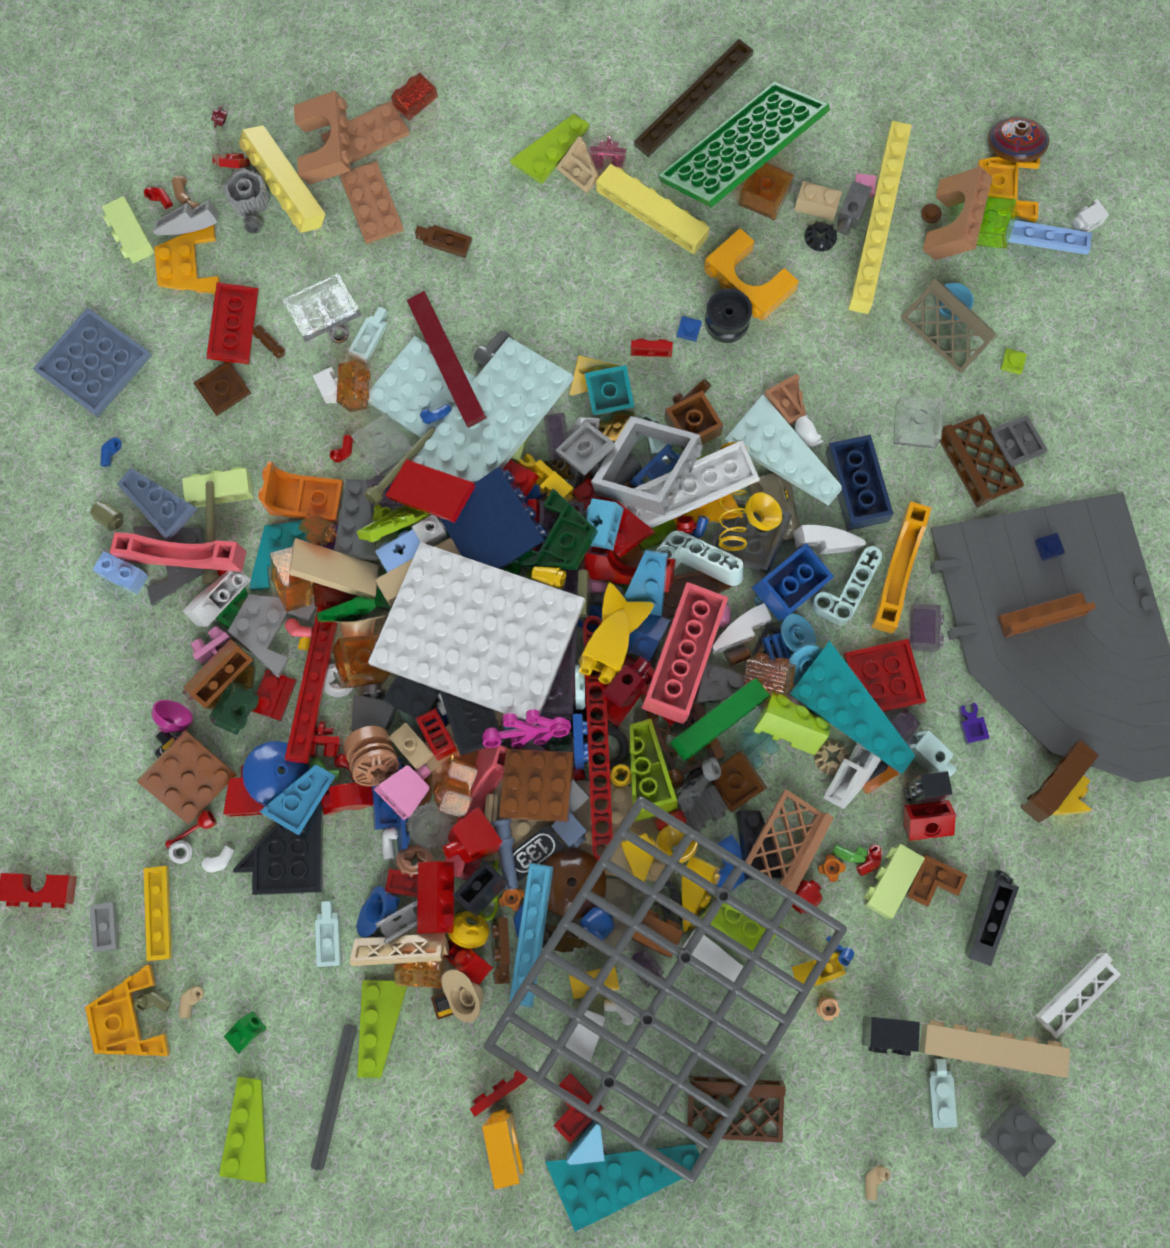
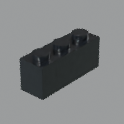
[904,771,952,805]

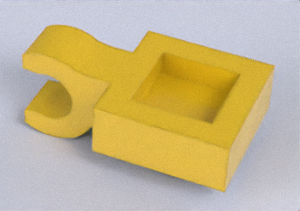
[517,453,554,486]

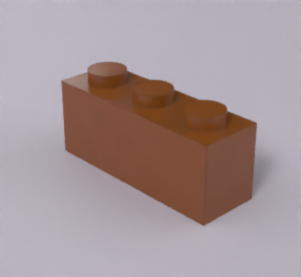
[183,639,253,708]

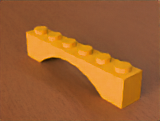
[871,501,932,634]

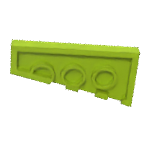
[219,1076,267,1183]

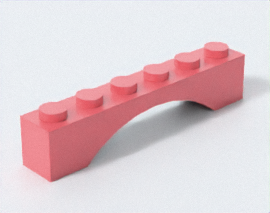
[110,532,247,572]
[444,745,508,881]

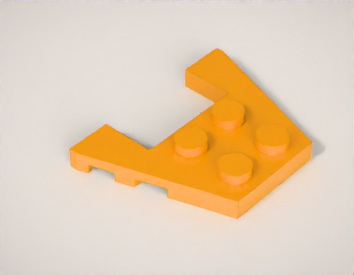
[977,156,1040,223]
[154,224,220,295]
[85,965,170,1056]

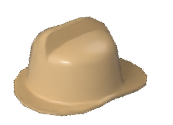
[335,615,387,643]
[441,970,484,1023]

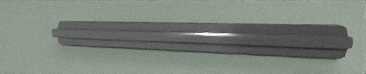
[311,1024,357,1170]

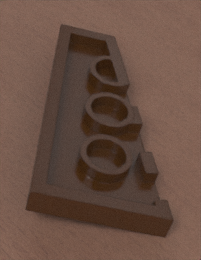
[661,571,734,619]

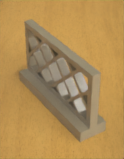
[901,278,999,373]

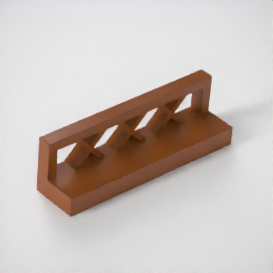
[997,592,1096,638]

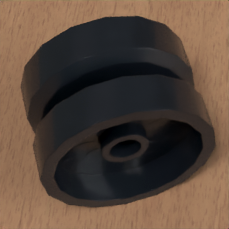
[705,289,752,343]

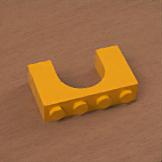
[704,228,799,321]
[482,1109,525,1190]

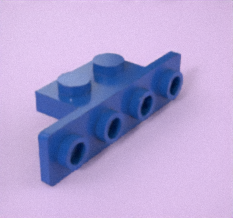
[372,758,410,851]

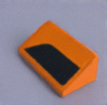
[862,760,900,795]

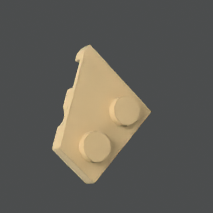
[556,136,599,194]

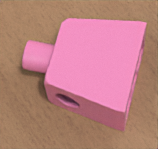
[374,765,431,820]

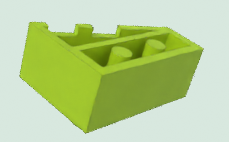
[753,691,831,755]

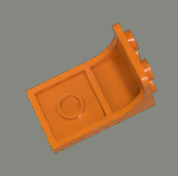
[258,461,344,523]

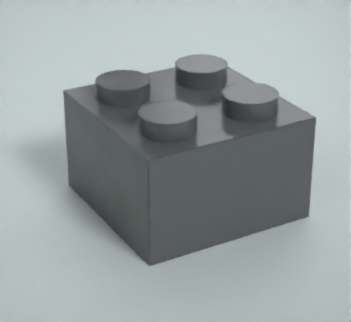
[981,1103,1056,1177]

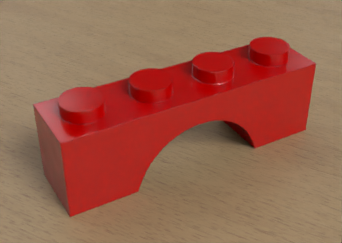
[584,546,676,592]

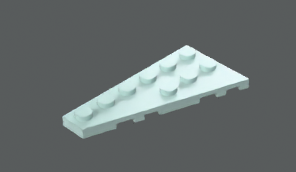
[725,394,842,506]

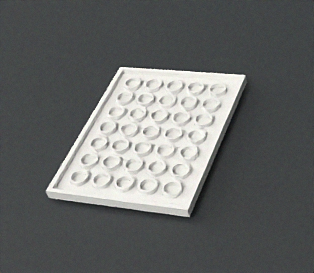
[368,542,585,725]

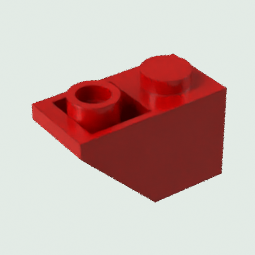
[443,939,493,985]

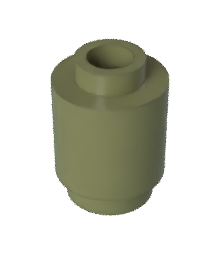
[90,501,124,531]

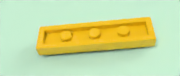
[143,866,172,961]

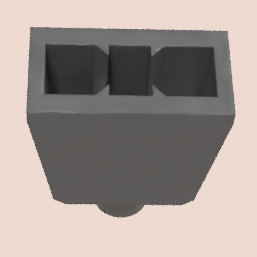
[837,181,872,235]

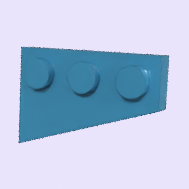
[259,764,335,835]

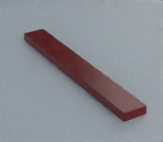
[406,291,487,428]

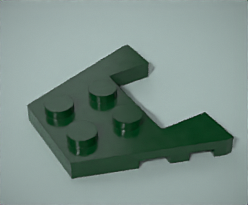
[512,489,598,570]

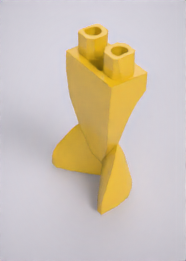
[578,583,655,685]

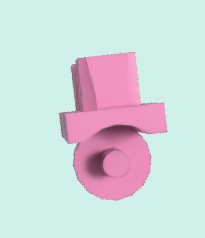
[191,626,233,664]

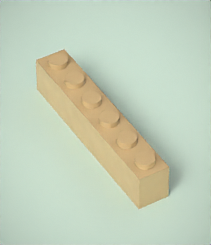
[920,1020,1070,1078]

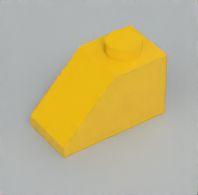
[620,833,657,882]
[791,952,846,986]

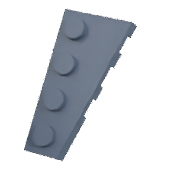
[117,468,198,540]

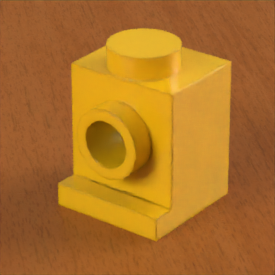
[539,471,573,503]

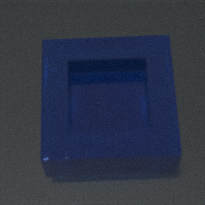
[1034,533,1065,561]

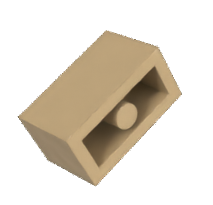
[794,181,842,221]

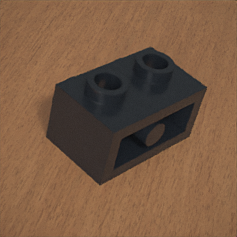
[453,861,509,917]

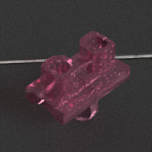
[590,135,626,169]

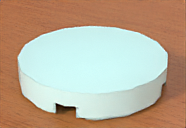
[575,665,585,710]

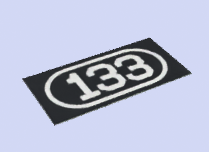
[513,825,564,881]

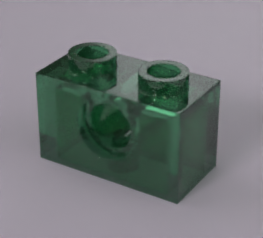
[209,680,259,735]

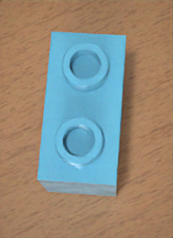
[587,499,624,550]

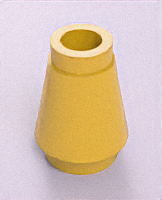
[531,566,566,589]
[610,764,632,787]

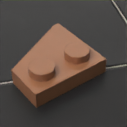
[764,374,806,426]

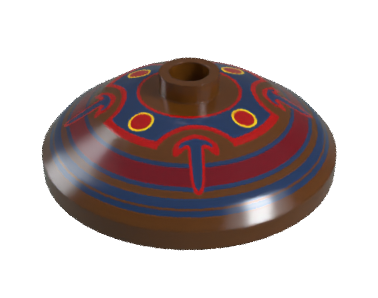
[987,117,1050,162]

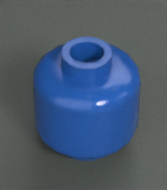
[580,907,615,941]

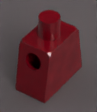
[602,656,651,707]

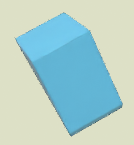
[567,1120,604,1165]

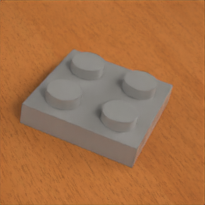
[555,421,615,475]

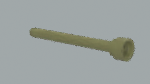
[364,426,436,505]
[202,481,220,584]

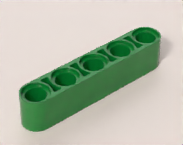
[670,678,771,761]

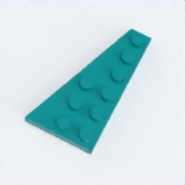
[790,641,916,775]
[545,1144,706,1232]

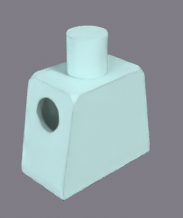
[906,731,956,777]

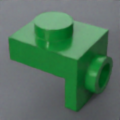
[224,1012,267,1054]

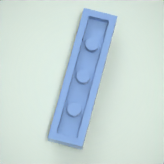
[1006,220,1092,255]

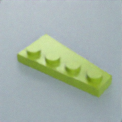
[510,114,590,184]
[357,980,409,1078]

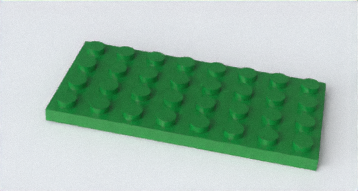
[658,81,830,208]

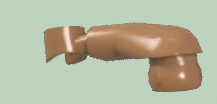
[171,175,199,209]

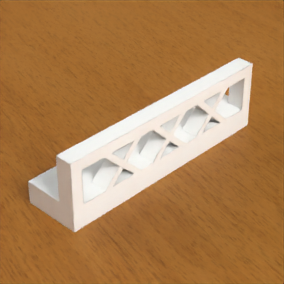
[1034,953,1121,1039]

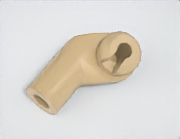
[179,986,204,1018]
[865,1165,890,1200]

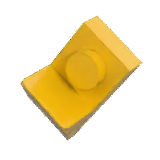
[1053,775,1092,815]

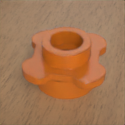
[818,854,846,882]
[499,888,525,911]

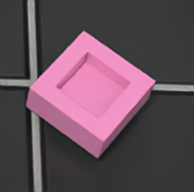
[855,173,876,197]

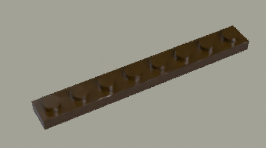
[634,39,754,158]

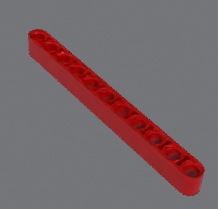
[583,616,613,861]

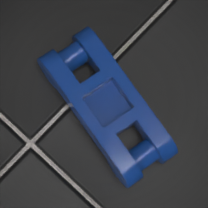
[629,443,681,487]

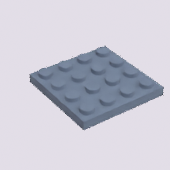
[33,307,152,417]

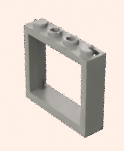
[591,416,703,516]

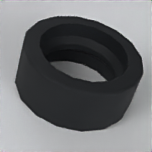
[586,726,628,770]

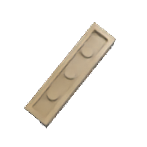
[349,933,450,966]

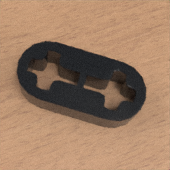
[660,882,683,924]

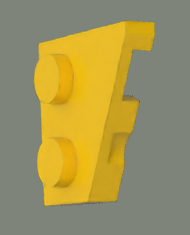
[569,355,619,396]

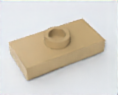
[389,723,434,770]

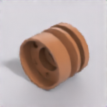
[343,726,399,786]

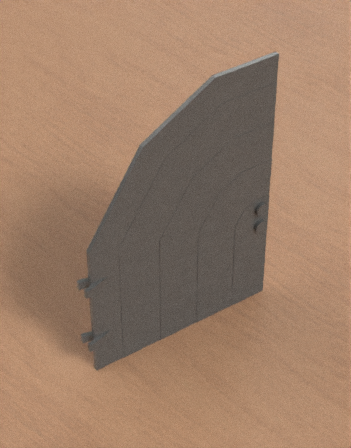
[930,492,1170,783]

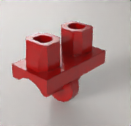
[310,721,343,758]

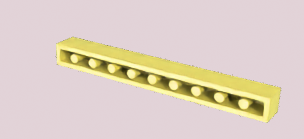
[848,121,912,314]

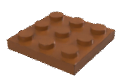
[137,730,237,825]
[499,749,574,822]

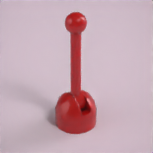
[165,809,217,849]

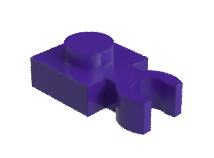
[959,703,990,744]

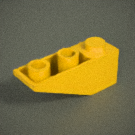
[682,856,721,932]

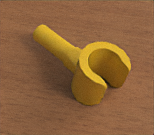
[298,637,311,651]

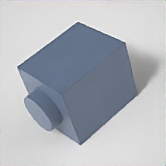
[551,811,587,848]

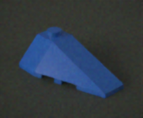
[576,605,671,661]

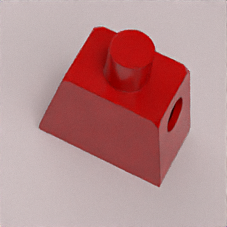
[223,765,265,817]
[443,807,503,863]

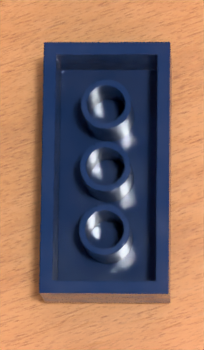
[825,434,894,531]

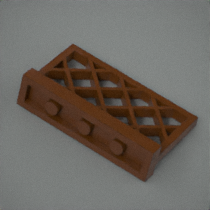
[937,414,1024,508]
[640,695,725,775]
[687,1076,786,1143]

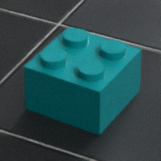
[585,365,635,415]

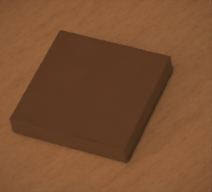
[193,362,252,416]
[711,750,767,812]

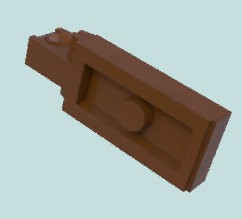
[415,225,472,258]
[491,917,510,984]

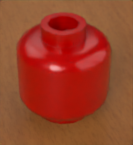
[791,879,823,914]

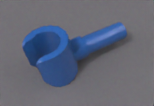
[826,935,854,966]

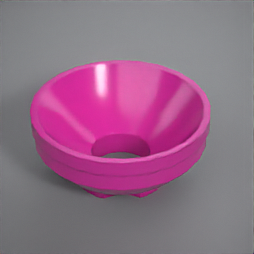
[151,700,193,733]

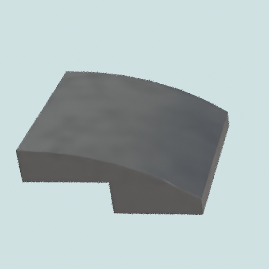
[990,415,1048,468]

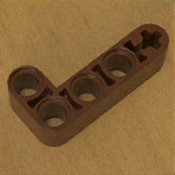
[1020,739,1099,823]

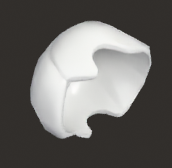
[795,415,824,447]

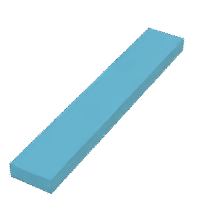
[509,863,554,1007]

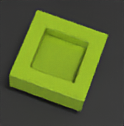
[1000,348,1027,375]

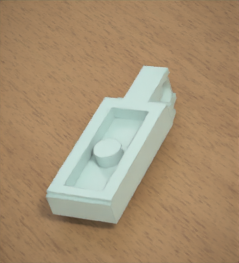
[348,307,388,363]
[315,901,341,967]
[928,1058,957,1128]

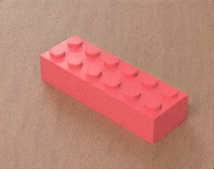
[641,582,729,724]

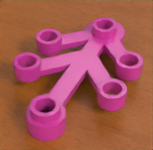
[482,709,571,749]

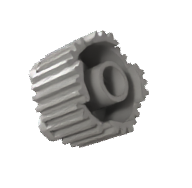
[223,168,270,217]

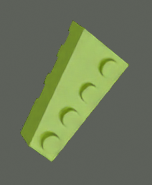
[629,719,678,822]

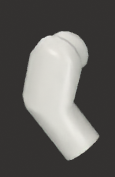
[382,827,398,860]
[202,846,235,873]
[604,1000,635,1025]

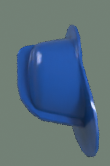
[356,886,400,938]

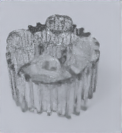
[407,802,455,851]

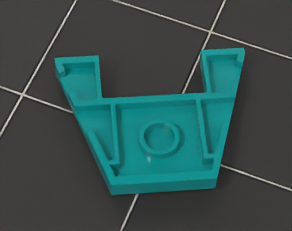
[249,520,319,591]

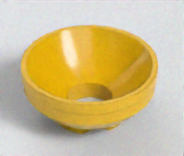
[745,492,782,531]
[656,825,698,863]
[448,911,489,949]

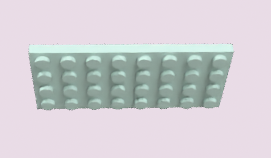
[412,337,574,483]

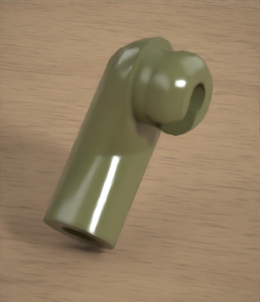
[134,991,172,1013]

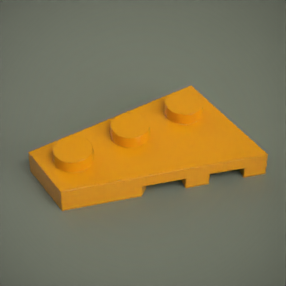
[671,494,743,527]

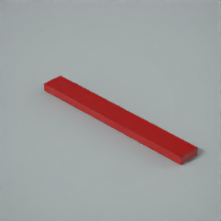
[285,594,343,764]

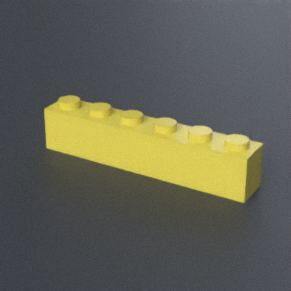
[239,125,325,233]
[596,164,710,255]

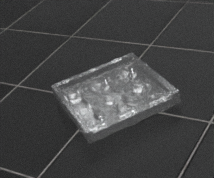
[282,273,362,342]

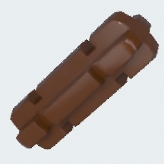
[253,325,286,359]

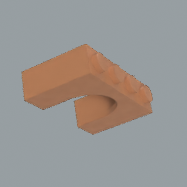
[294,91,352,185]
[923,166,992,260]

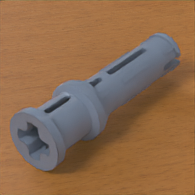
[491,819,519,890]

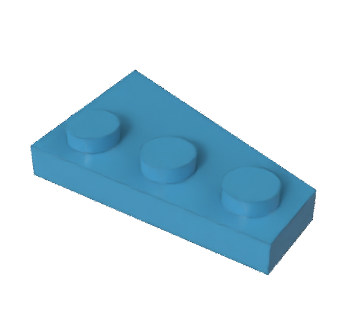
[624,550,668,616]

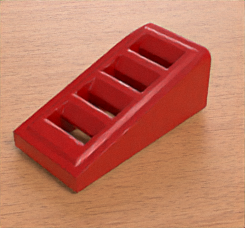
[416,708,457,761]

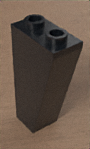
[965,869,1019,966]

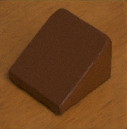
[724,644,751,667]

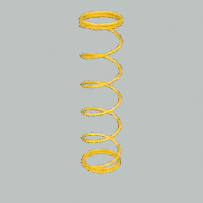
[718,442,748,551]

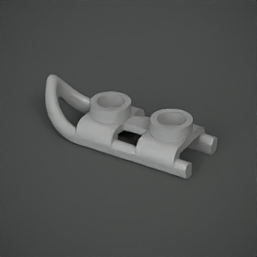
[376,901,418,944]

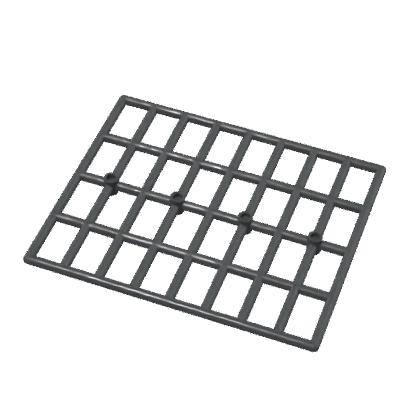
[484,797,847,1183]

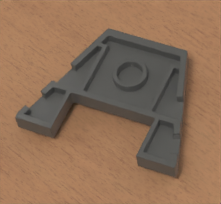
[133,526,207,606]

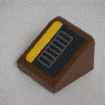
[431,993,454,1020]

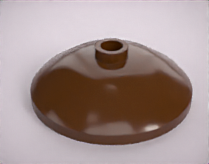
[543,849,606,919]

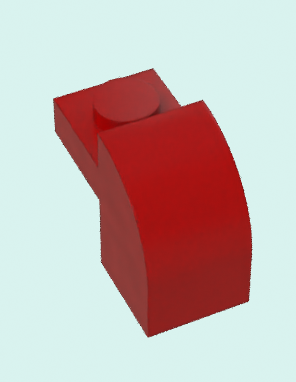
[322,783,374,815]

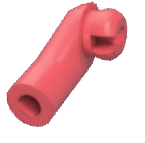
[284,618,313,638]

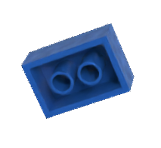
[752,543,834,621]

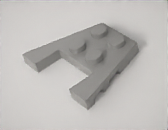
[228,594,318,678]

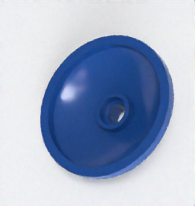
[242,741,309,806]

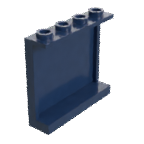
[439,467,548,570]

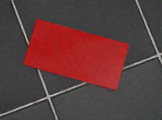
[206,282,259,365]
[385,459,476,523]

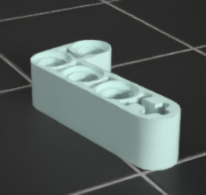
[656,531,743,586]
[811,546,882,626]

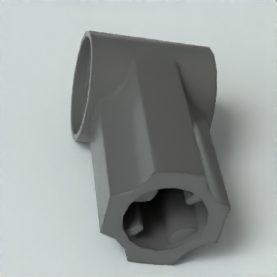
[474,331,514,367]

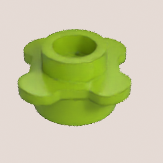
[372,504,391,522]

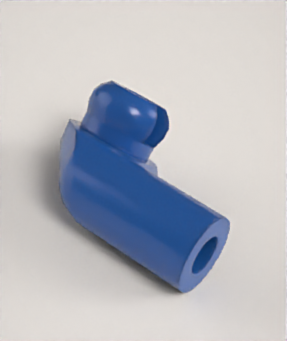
[420,404,452,424]
[100,438,122,467]
[689,515,709,539]

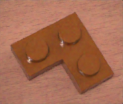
[906,855,967,907]

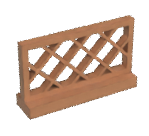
[745,789,834,893]

